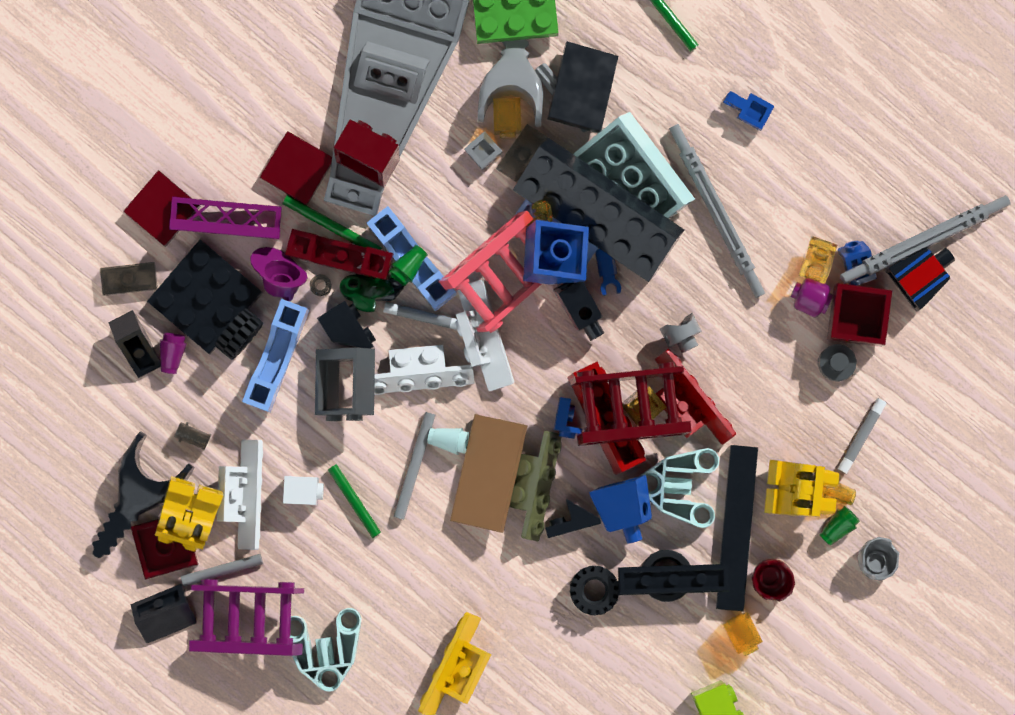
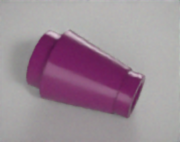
[160,333,187,374]

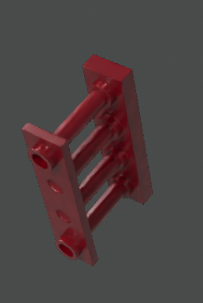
[570,362,692,446]

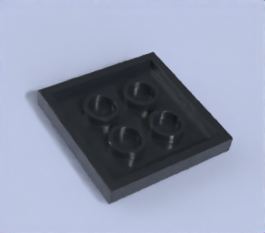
[147,239,263,355]

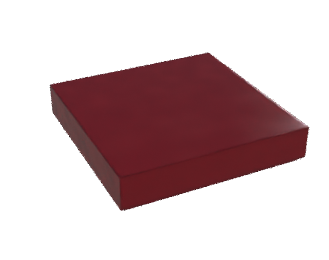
[260,131,332,205]
[123,170,201,247]
[131,519,199,580]

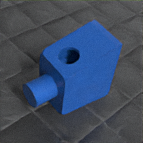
[589,475,652,544]

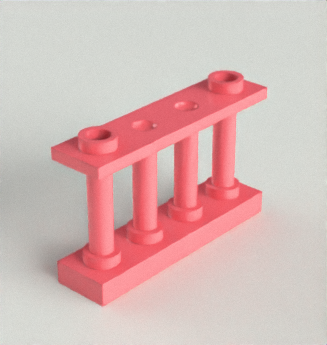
[439,211,541,333]

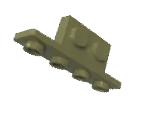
[509,431,562,541]

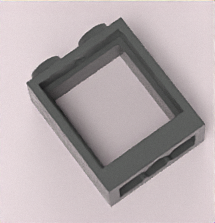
[315,348,375,421]

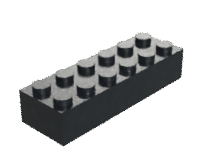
[513,138,685,282]

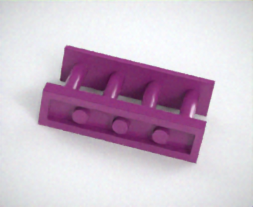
[189,579,304,656]

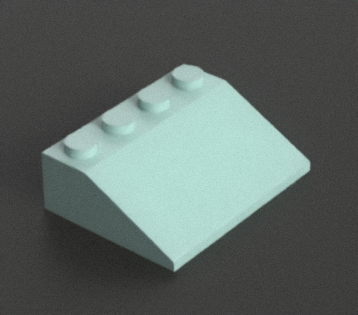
[573,112,695,219]

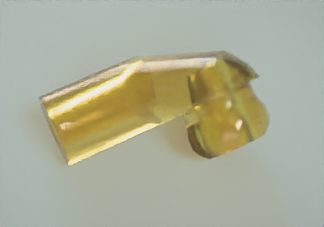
[527,200,552,226]

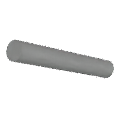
[181,554,263,586]

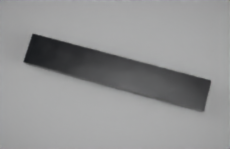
[716,445,758,612]

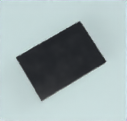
[547,41,619,134]

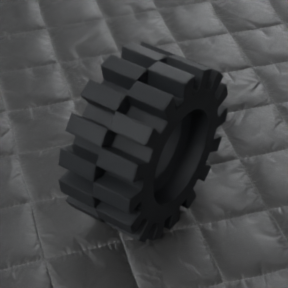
[214,309,263,360]
[570,565,619,616]

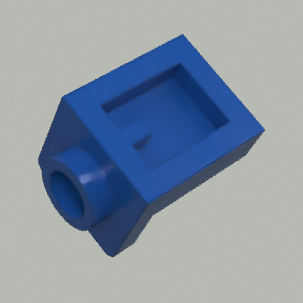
[838,241,877,285]
[554,397,582,439]

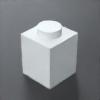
[283,476,324,505]

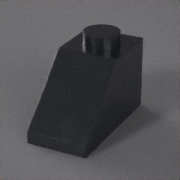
[108,310,161,378]

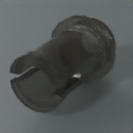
[310,274,332,296]
[174,422,211,450]

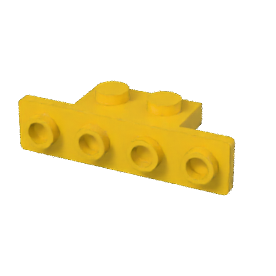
[418,612,492,715]

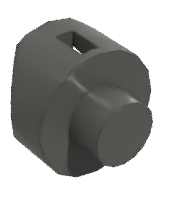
[818,344,857,382]

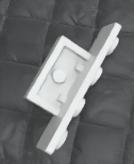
[456,280,514,391]
[374,345,475,395]
[217,440,263,550]

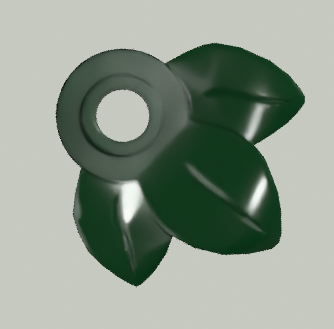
[340,274,394,312]

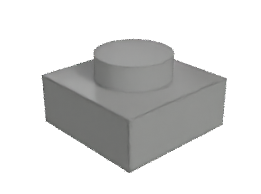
[464,131,503,170]

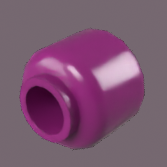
[790,277,833,317]

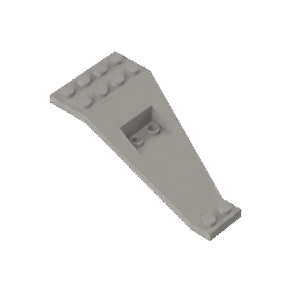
[324,0,470,216]

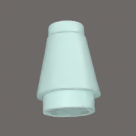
[427,428,469,455]

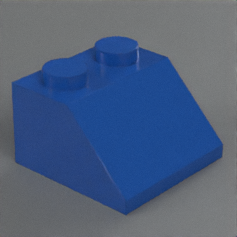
[523,220,589,285]

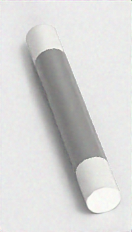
[383,302,458,330]
[837,398,887,474]

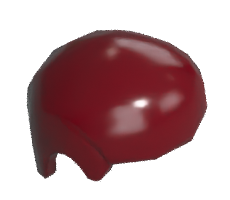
[751,559,795,602]

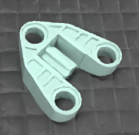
[641,448,719,528]
[290,608,362,692]

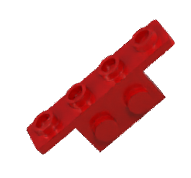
[653,348,736,445]

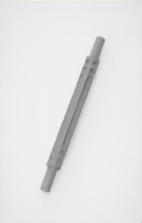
[669,124,765,298]
[840,195,1010,284]

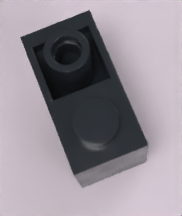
[317,301,376,349]

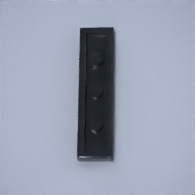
[618,564,730,595]

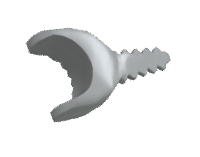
[477,39,544,127]

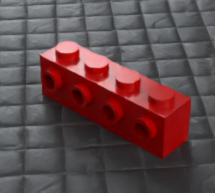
[567,362,646,475]

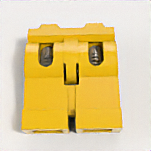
[764,460,839,517]
[155,476,223,552]

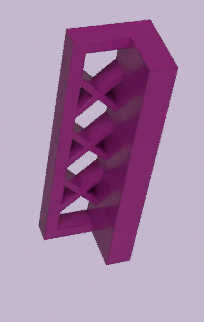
[169,197,282,239]

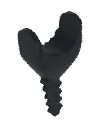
[92,431,195,558]

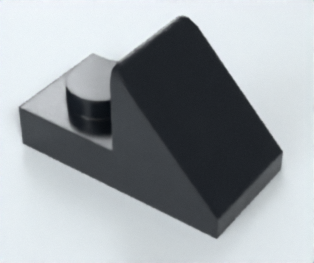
[545,499,601,538]

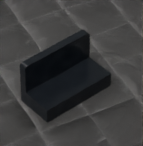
[130,584,197,643]

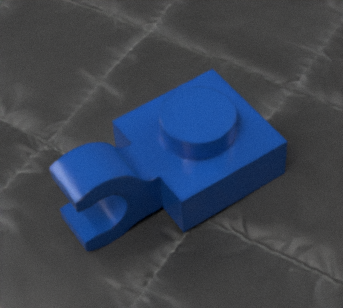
[723,91,774,131]

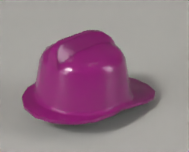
[250,247,308,302]

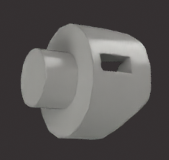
[660,313,702,353]

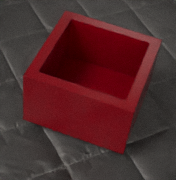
[334,119,400,188]
[827,283,892,347]

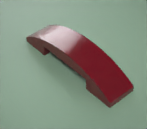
[285,229,394,280]

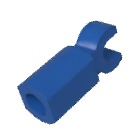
[595,249,621,296]

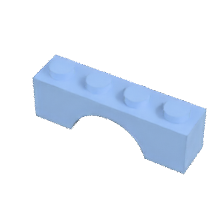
[367,206,457,311]
[242,299,309,413]

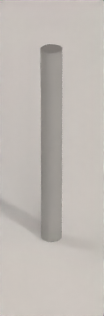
[394,412,435,520]

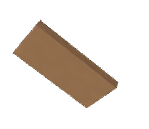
[450,414,528,533]

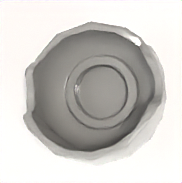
[857,537,899,581]

